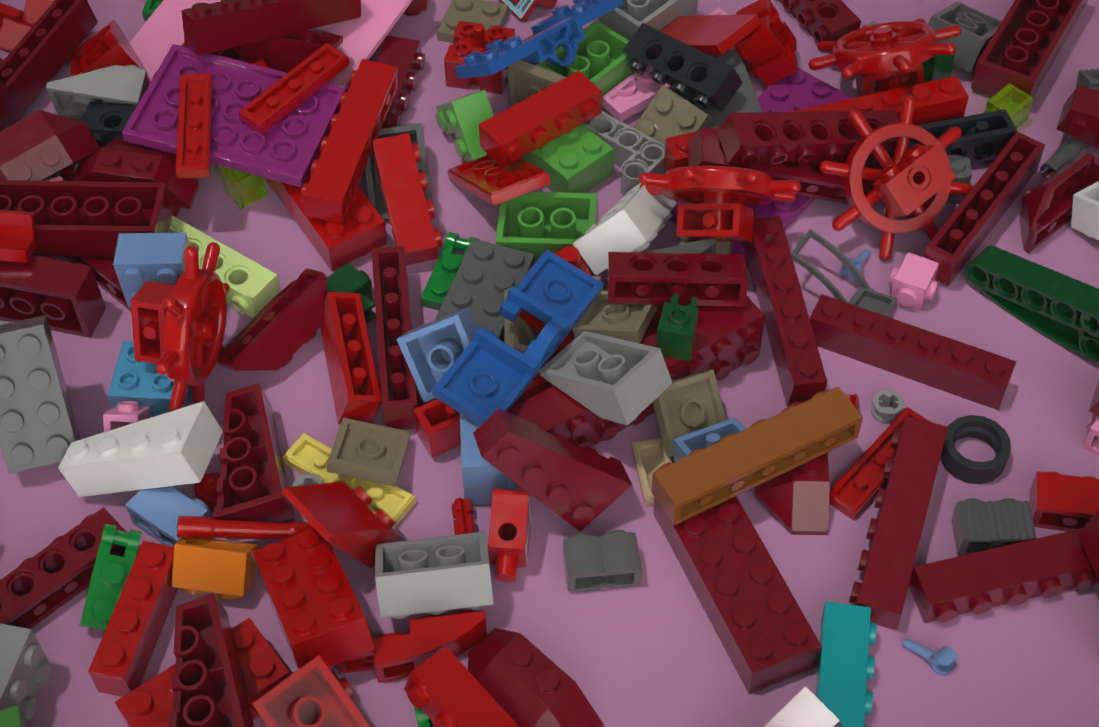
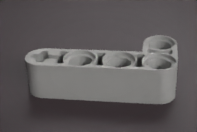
[583,111,666,196]

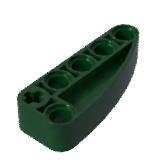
[965,246,1099,362]

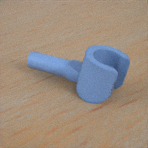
[839,249,871,282]
[902,638,957,675]

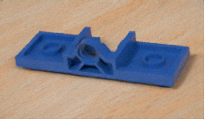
[454,0,624,79]
[432,250,604,426]

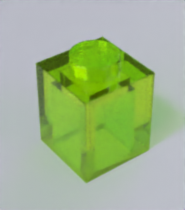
[984,83,1034,129]
[219,166,267,210]

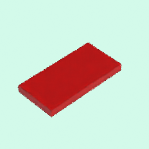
[659,15,761,55]
[447,155,551,206]

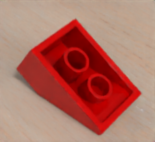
[70,19,142,76]
[281,481,401,569]

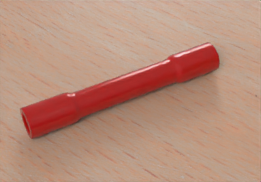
[176,515,314,541]

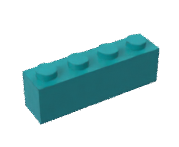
[815,601,877,727]

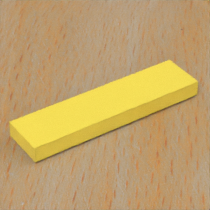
[282,433,416,528]

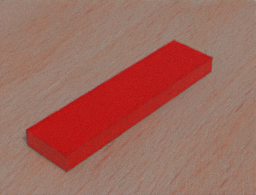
[238,43,350,135]
[175,73,213,179]
[829,407,931,520]

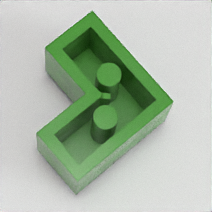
[436,90,494,162]

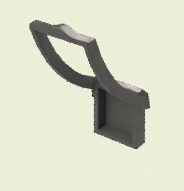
[791,230,897,317]

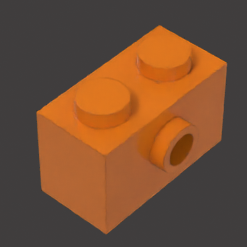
[172,538,257,600]

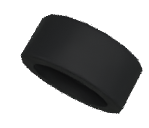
[940,415,1011,484]

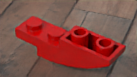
[337,610,487,683]

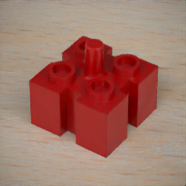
[734,0,797,87]
[444,21,515,95]

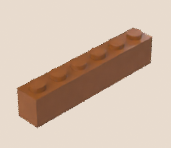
[651,386,863,525]

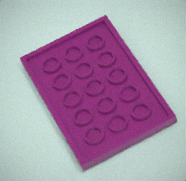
[122,44,346,187]

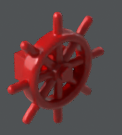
[808,18,961,97]
[819,95,973,261]
[639,166,801,242]
[131,242,230,412]

